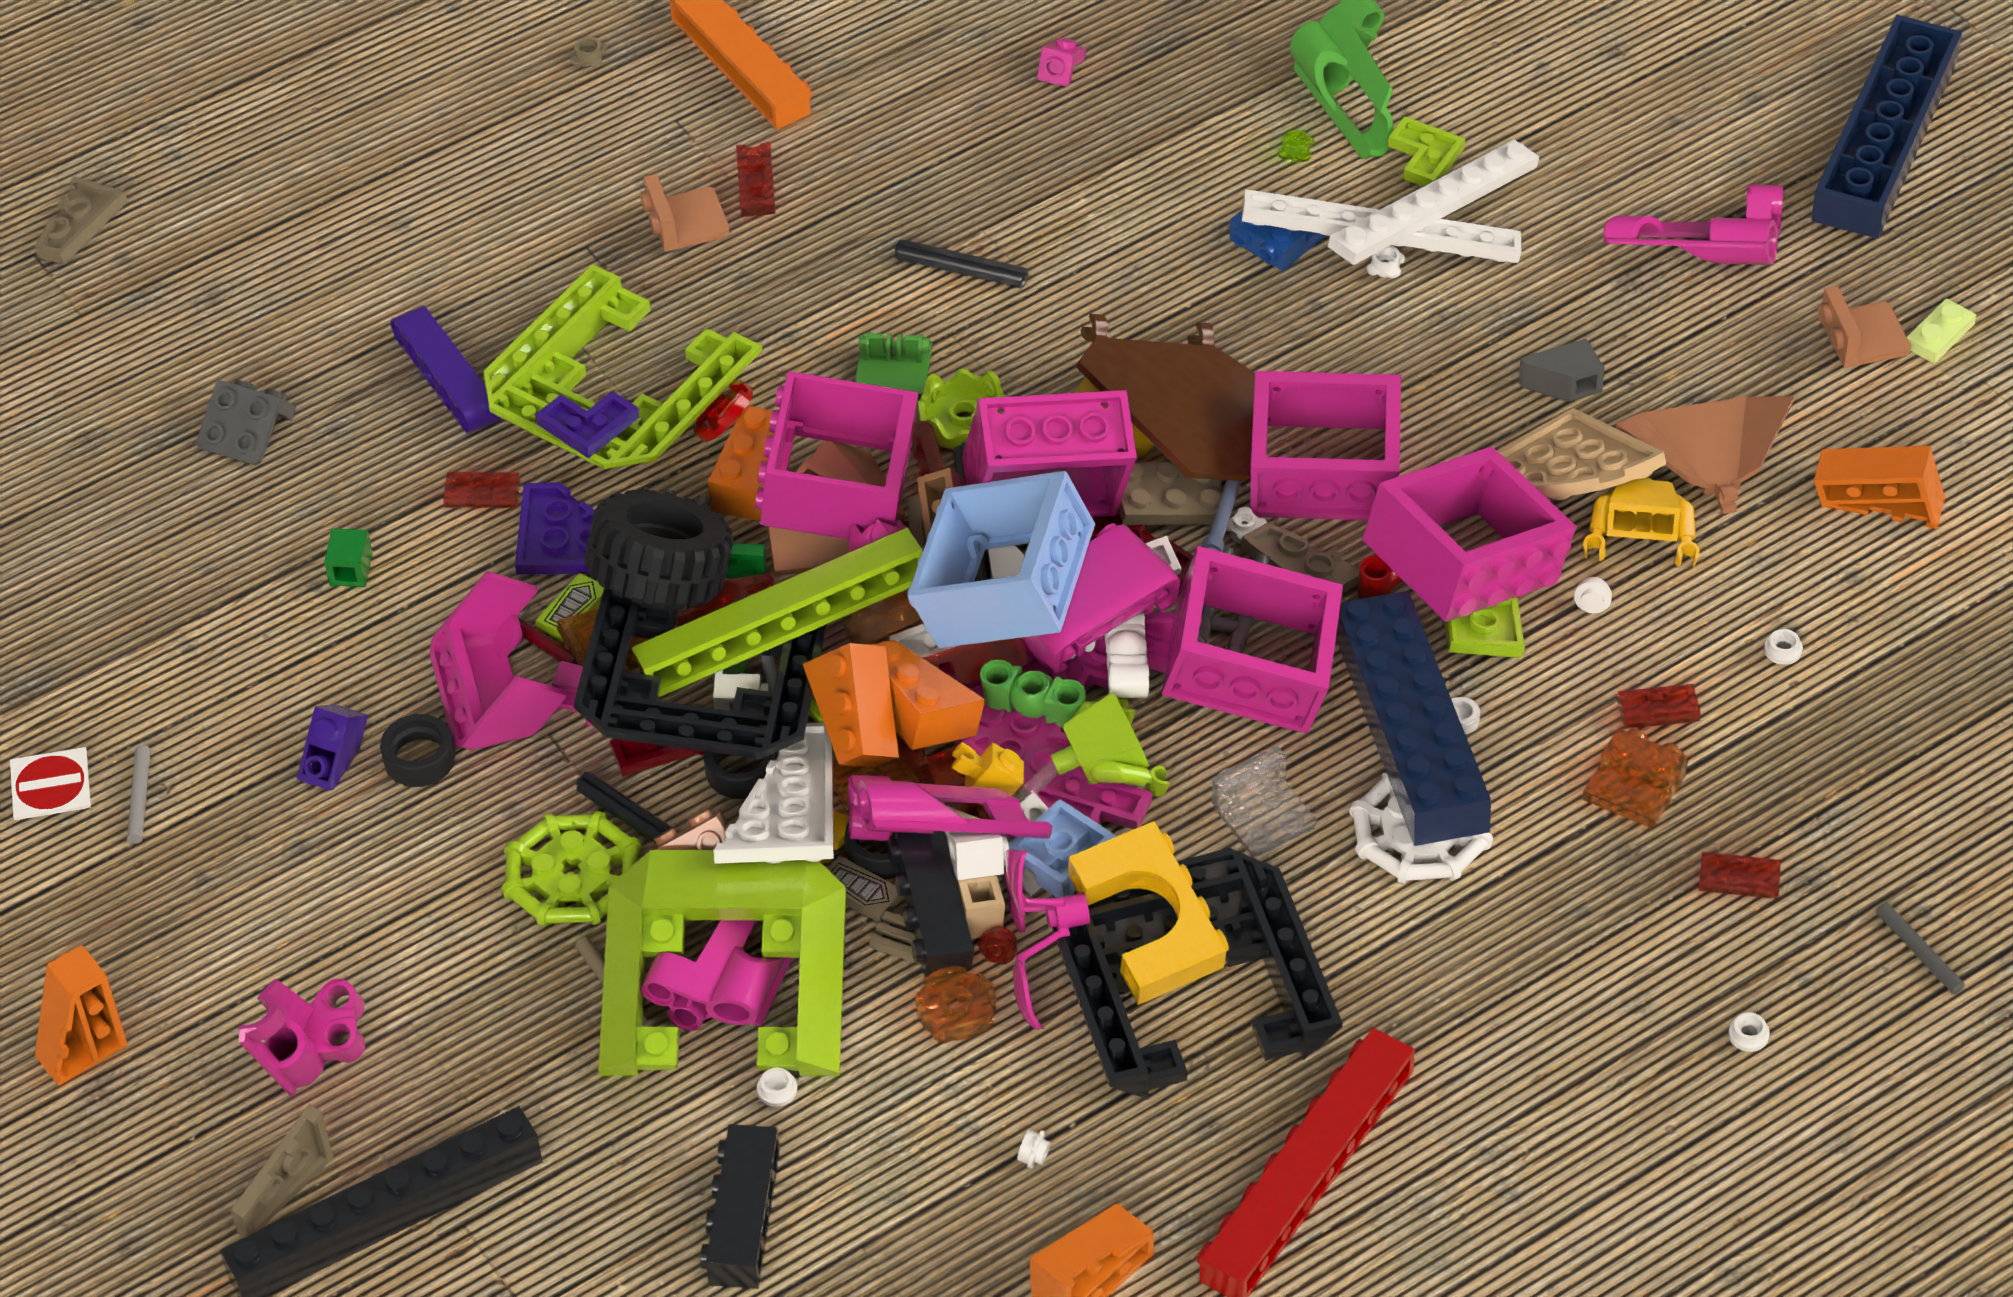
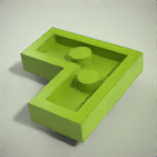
[1388,116,1466,187]

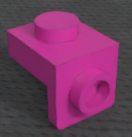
[1037,37,1086,86]

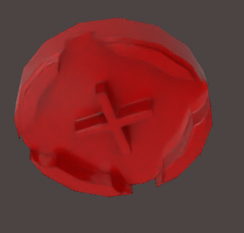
[694,380,753,442]

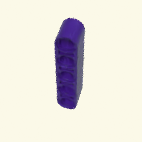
[390,305,501,434]

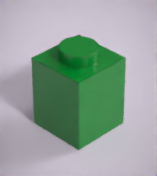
[324,529,373,587]

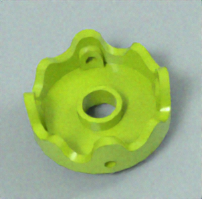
[918,369,1005,450]

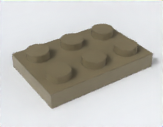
[1118,462,1223,525]

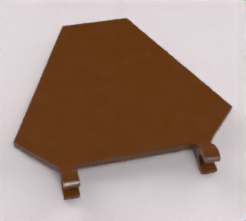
[1075,313,1255,481]

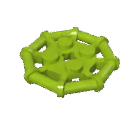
[501,811,642,927]

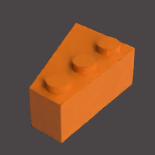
[707,405,774,522]
[1814,446,1945,529]
[871,640,985,750]
[802,643,899,768]
[35,944,128,1086]
[1029,1203,1154,1297]

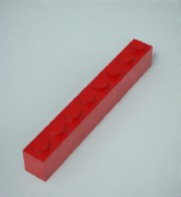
[1197,1028,1415,1297]

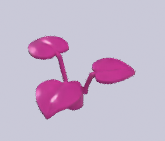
[1005,849,1090,1030]

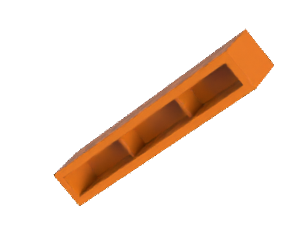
[669,0,812,130]

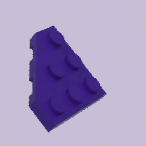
[515,482,594,575]

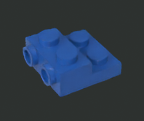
[1230,193,1326,271]

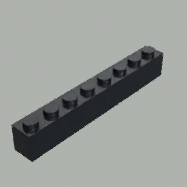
[220,1106,543,1297]

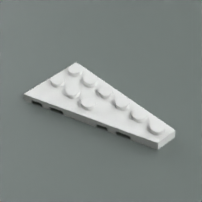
[714,722,834,864]

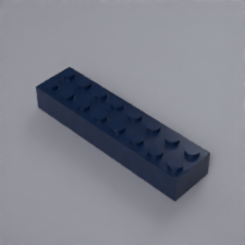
[1811,14,1962,239]
[1336,591,1491,846]

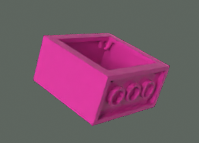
[755,371,918,539]
[1250,371,1401,520]
[962,390,1137,517]
[1362,446,1576,622]
[1161,546,1343,734]

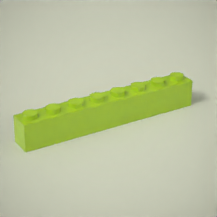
[631,528,923,698]

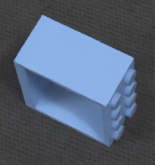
[908,471,1095,648]

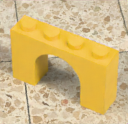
[1068,821,1229,1005]

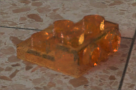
[843,591,923,645]
[1583,728,1688,829]

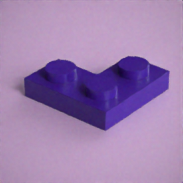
[535,391,640,458]

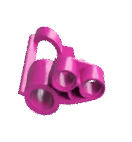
[1603,185,1783,265]
[848,775,1053,841]
[641,920,792,1031]
[238,979,365,1096]

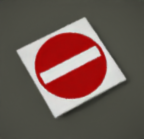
[10,747,91,820]

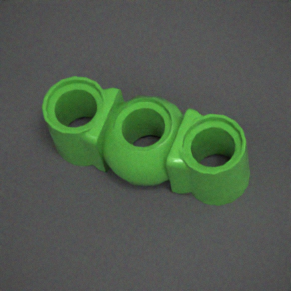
[980,659,1086,728]

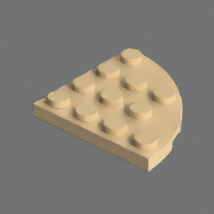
[1497,408,1666,500]

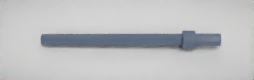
[1201,480,1241,552]

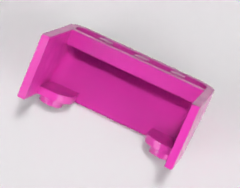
[430,571,568,750]

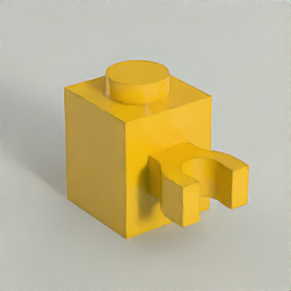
[952,742,1024,806]

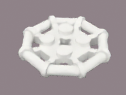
[1349,772,1493,884]

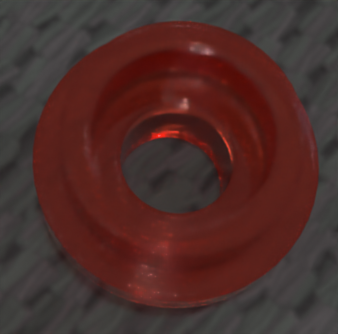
[978,926,1017,964]

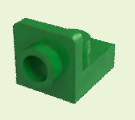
[725,528,767,581]

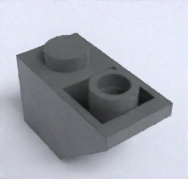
[1519,339,1605,402]

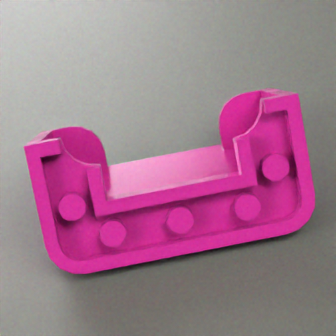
[1022,523,1181,680]

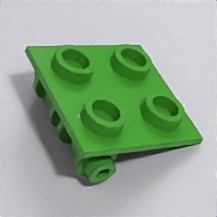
[855,332,933,396]

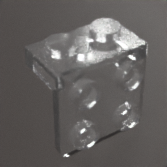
[1212,746,1316,856]

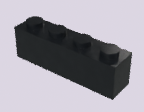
[887,831,974,978]
[700,1124,780,1289]

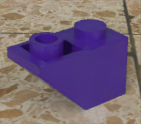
[297,704,368,790]

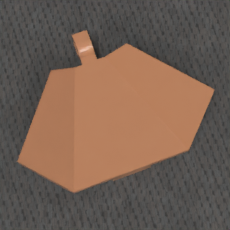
[1616,396,1794,514]
[767,441,909,575]

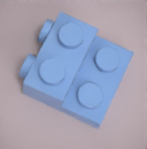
[1008,799,1116,898]

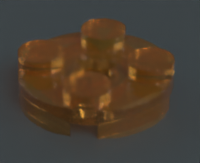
[916,966,996,1043]

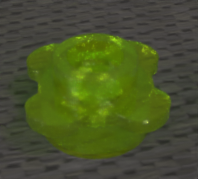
[1278,130,1315,162]

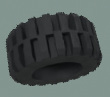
[584,490,733,609]

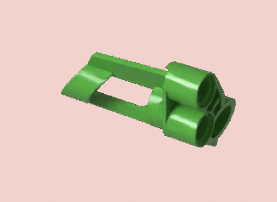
[1290,0,1393,159]

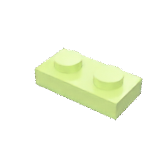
[1906,298,1977,364]

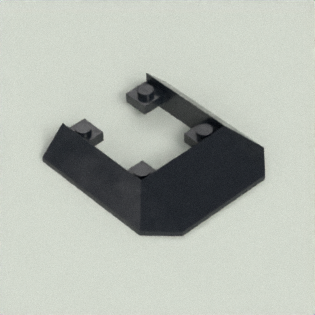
[574,589,827,759]
[1052,848,1343,1100]

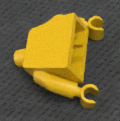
[1583,477,1700,567]

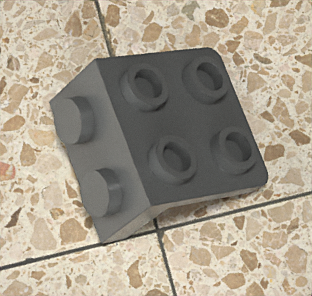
[196,379,296,465]

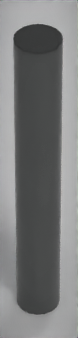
[1876,902,1965,994]

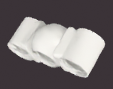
[1105,612,1149,698]

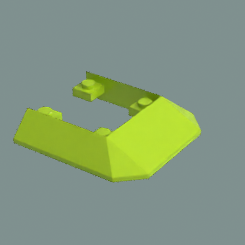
[483,264,763,469]
[598,850,846,1076]

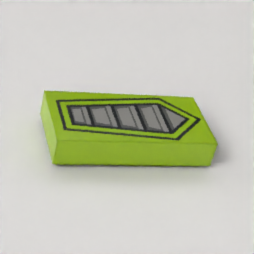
[535,573,604,644]

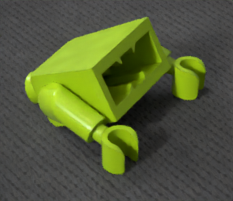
[1050,692,1170,797]

